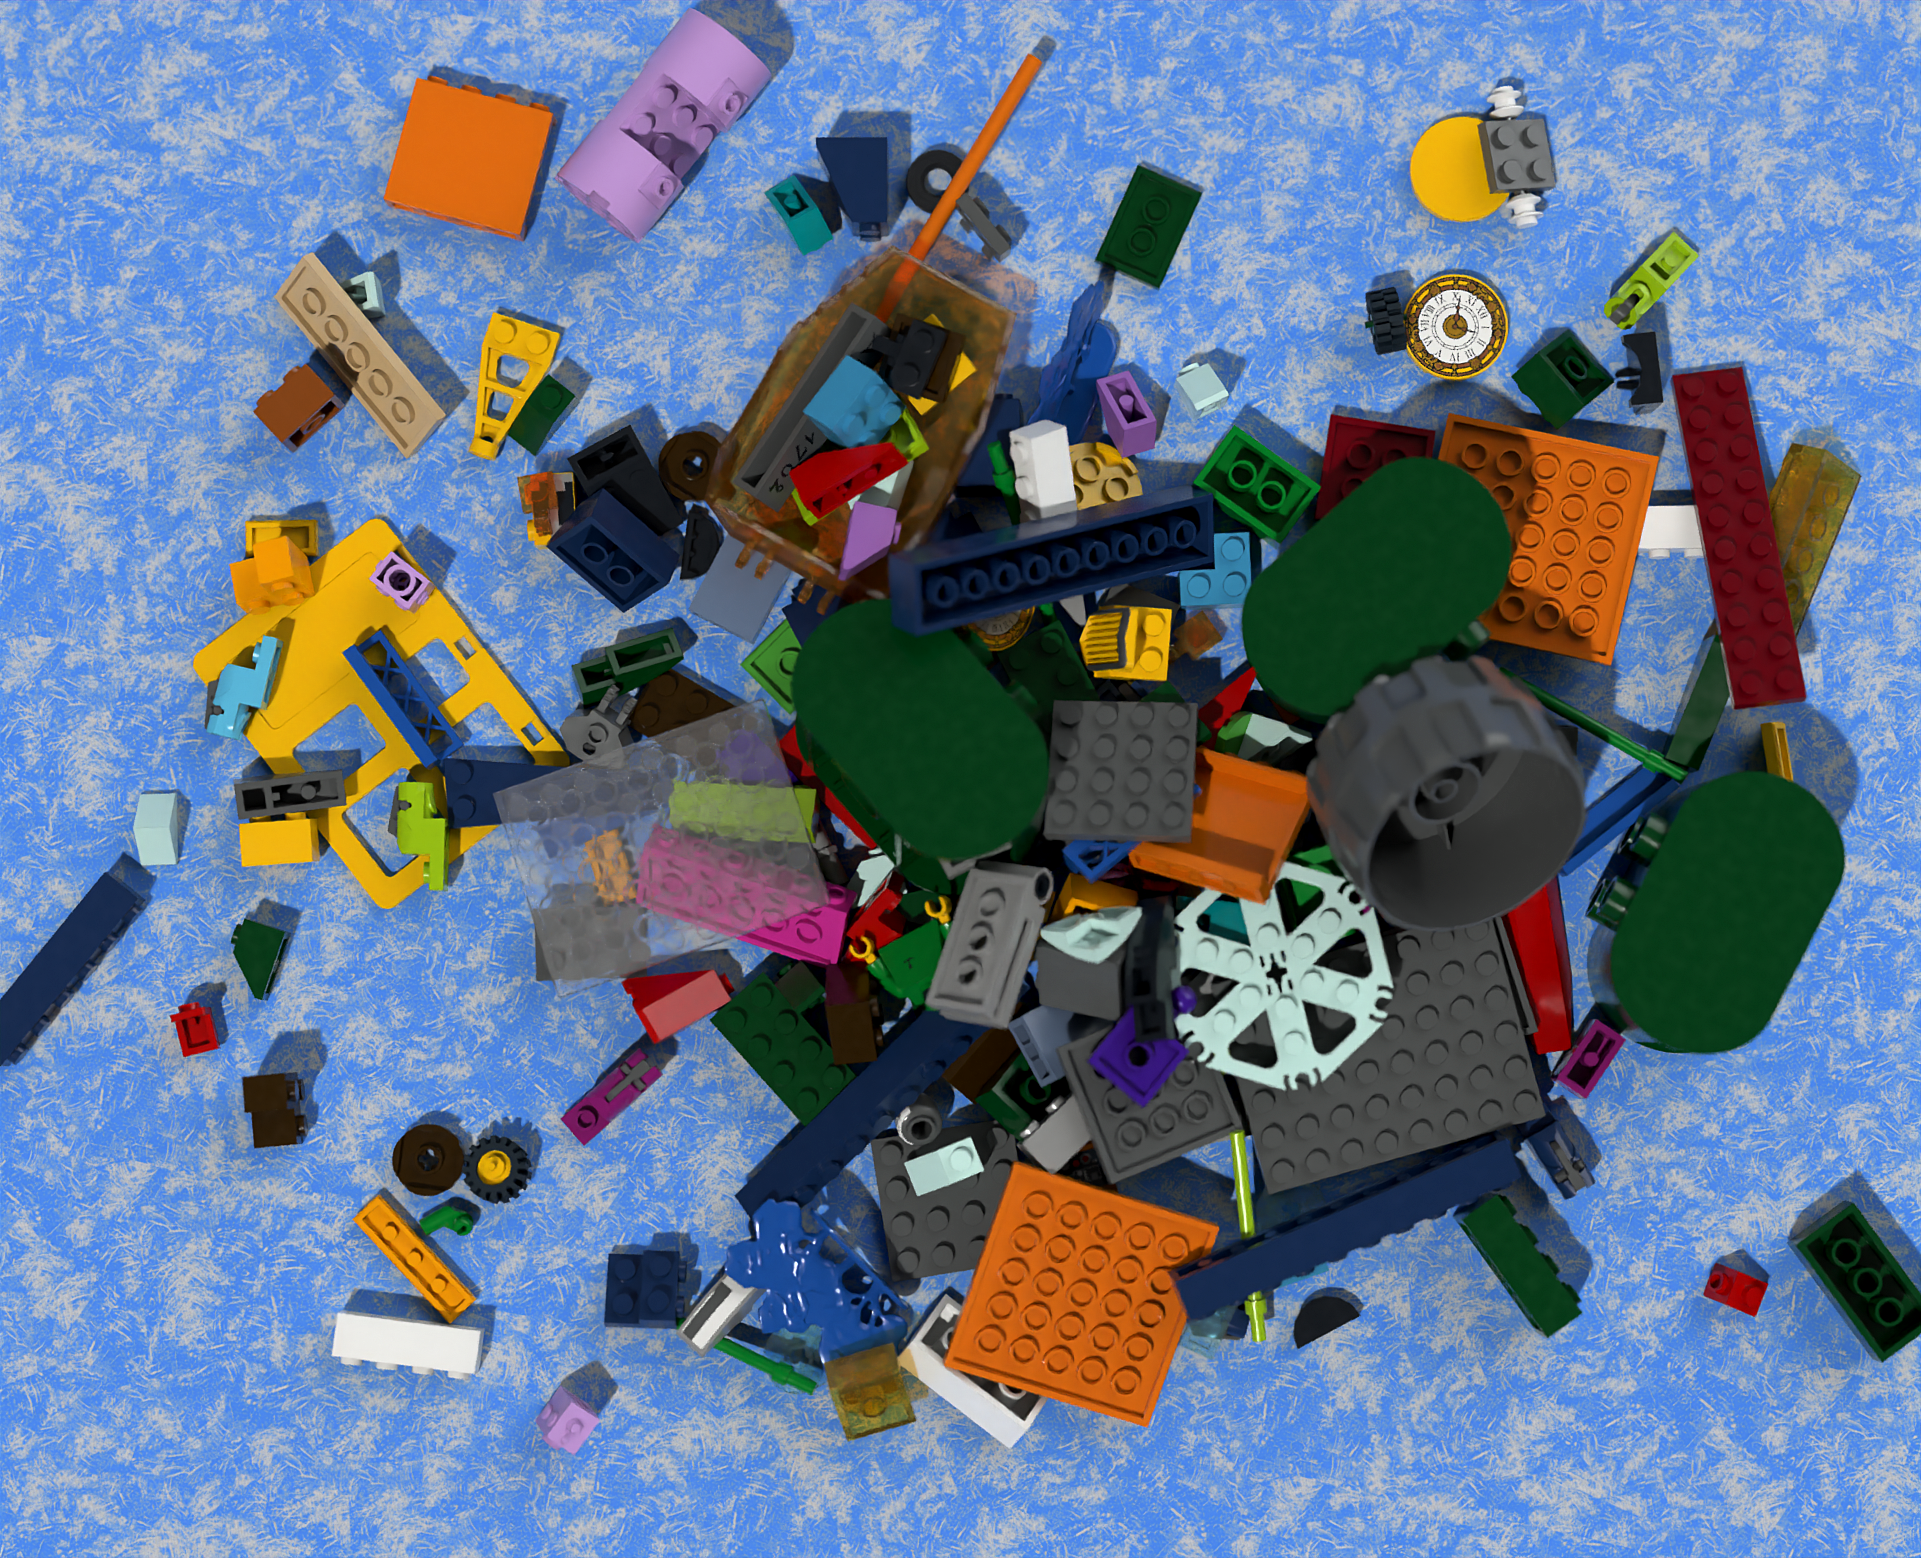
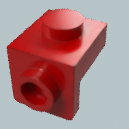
[170,1002,221,1057]
[1703,1263,1768,1317]

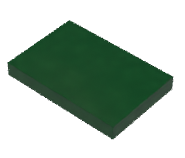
[1095,165,1202,291]

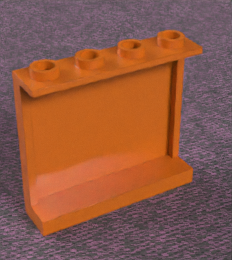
[383,76,557,242]
[1128,745,1311,905]

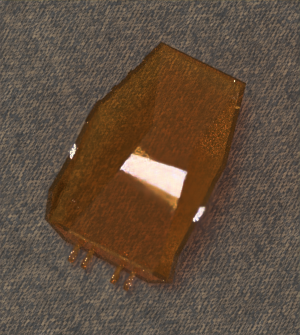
[704,245,1017,615]

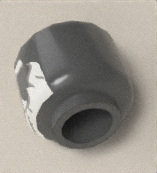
[894,1093,943,1146]

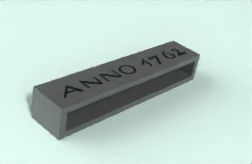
[732,302,892,513]

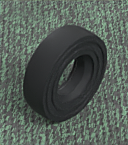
[906,150,970,213]

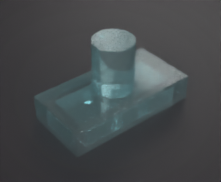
[1179,1305,1238,1360]

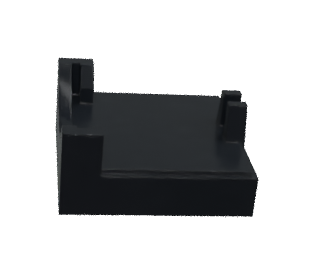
[1615,332,1664,415]

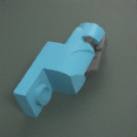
[204,635,283,741]

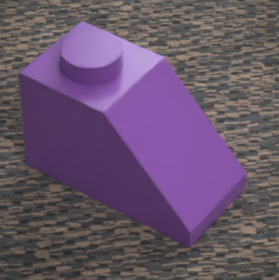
[1096,370,1157,458]
[838,501,901,581]

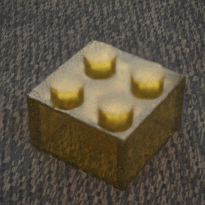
[824,1342,917,1442]

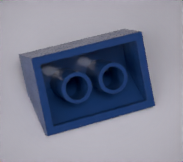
[546,488,680,613]

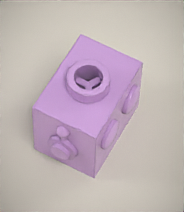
[369,551,436,614]
[535,1386,600,1455]

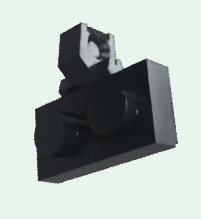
[871,319,949,400]

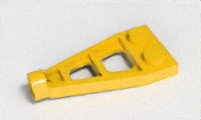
[468,312,561,461]

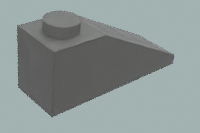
[233,769,347,820]

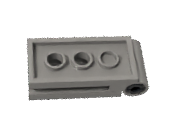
[925,860,1053,1029]

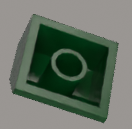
[1511,329,1614,430]

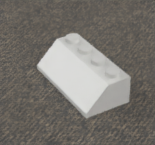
[896,1294,1048,1449]

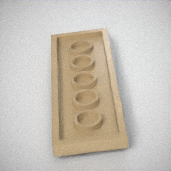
[274,252,447,459]

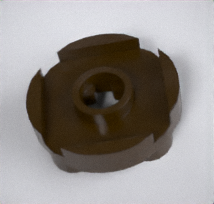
[658,431,729,503]
[392,1124,465,1196]

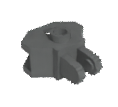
[560,684,638,770]

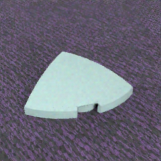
[1040,907,1142,963]

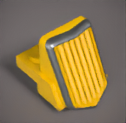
[1079,605,1172,682]

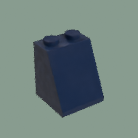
[816,137,889,242]
[950,393,1024,498]

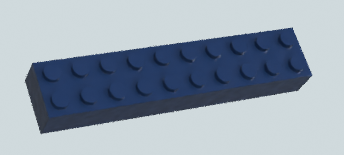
[889,484,1214,636]

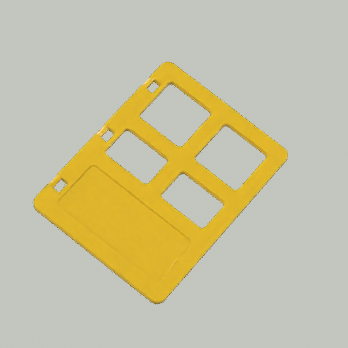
[193,519,571,909]

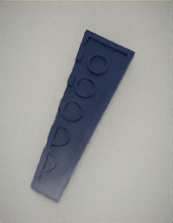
[444,758,661,829]

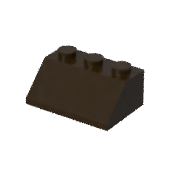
[942,1001,1030,1105]

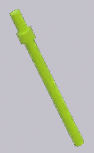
[1229,1130,1267,1342]

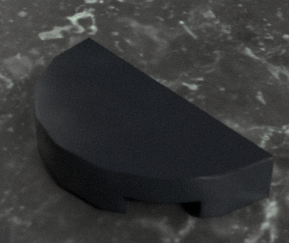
[680,510,720,581]
[1293,1296,1361,1349]

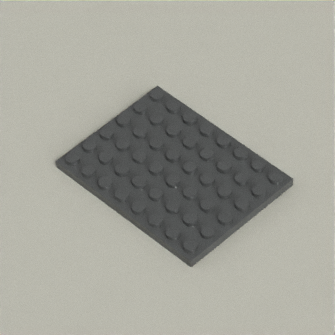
[1210,919,1546,1194]

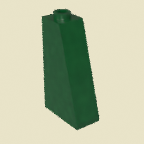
[1662,634,1730,773]

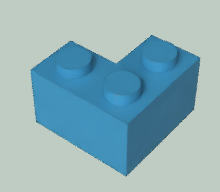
[1177,532,1252,611]

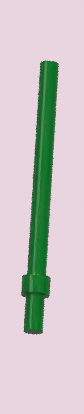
[987,441,1057,626]
[1498,666,1688,785]
[676,1318,818,1396]

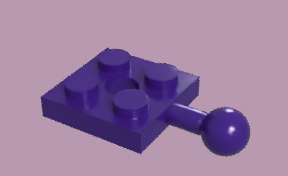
[1086,985,1197,1108]

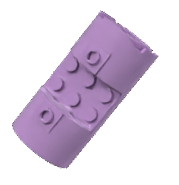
[554,8,772,243]

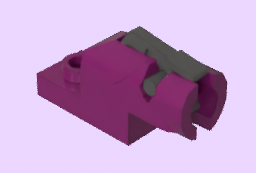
[561,1048,663,1146]

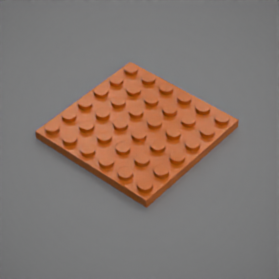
[1438,413,1659,666]
[943,1160,1220,1428]

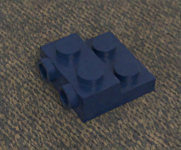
[604,1250,687,1329]

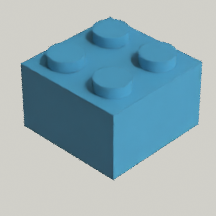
[803,355,906,450]

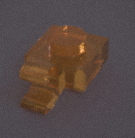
[517,471,559,537]
[1168,611,1223,666]

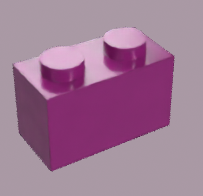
[1550,1019,1626,1099]

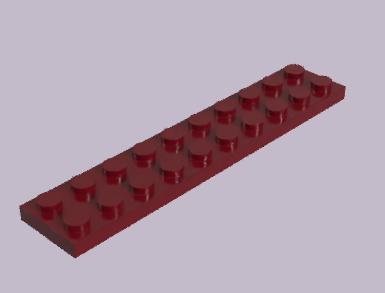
[1670,367,1807,710]

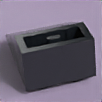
[567,425,683,536]

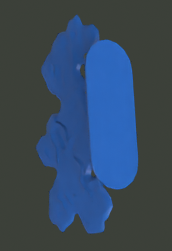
[1025,280,1117,446]
[724,1198,909,1375]

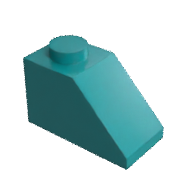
[764,175,834,256]

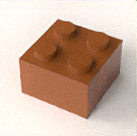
[253,364,345,453]

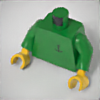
[850,896,954,1011]

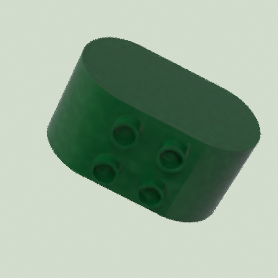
[1241,457,1512,725]
[791,599,1049,896]
[1585,771,1846,1054]

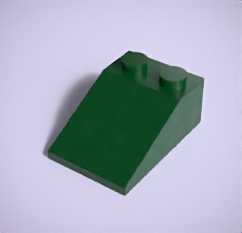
[974,1047,1071,1142]

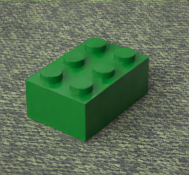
[1192,425,1321,550]

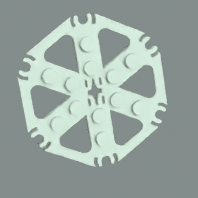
[1170,862,1394,1090]

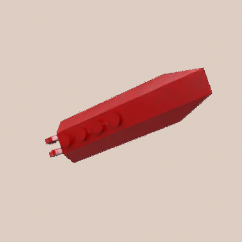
[1501,876,1571,1055]

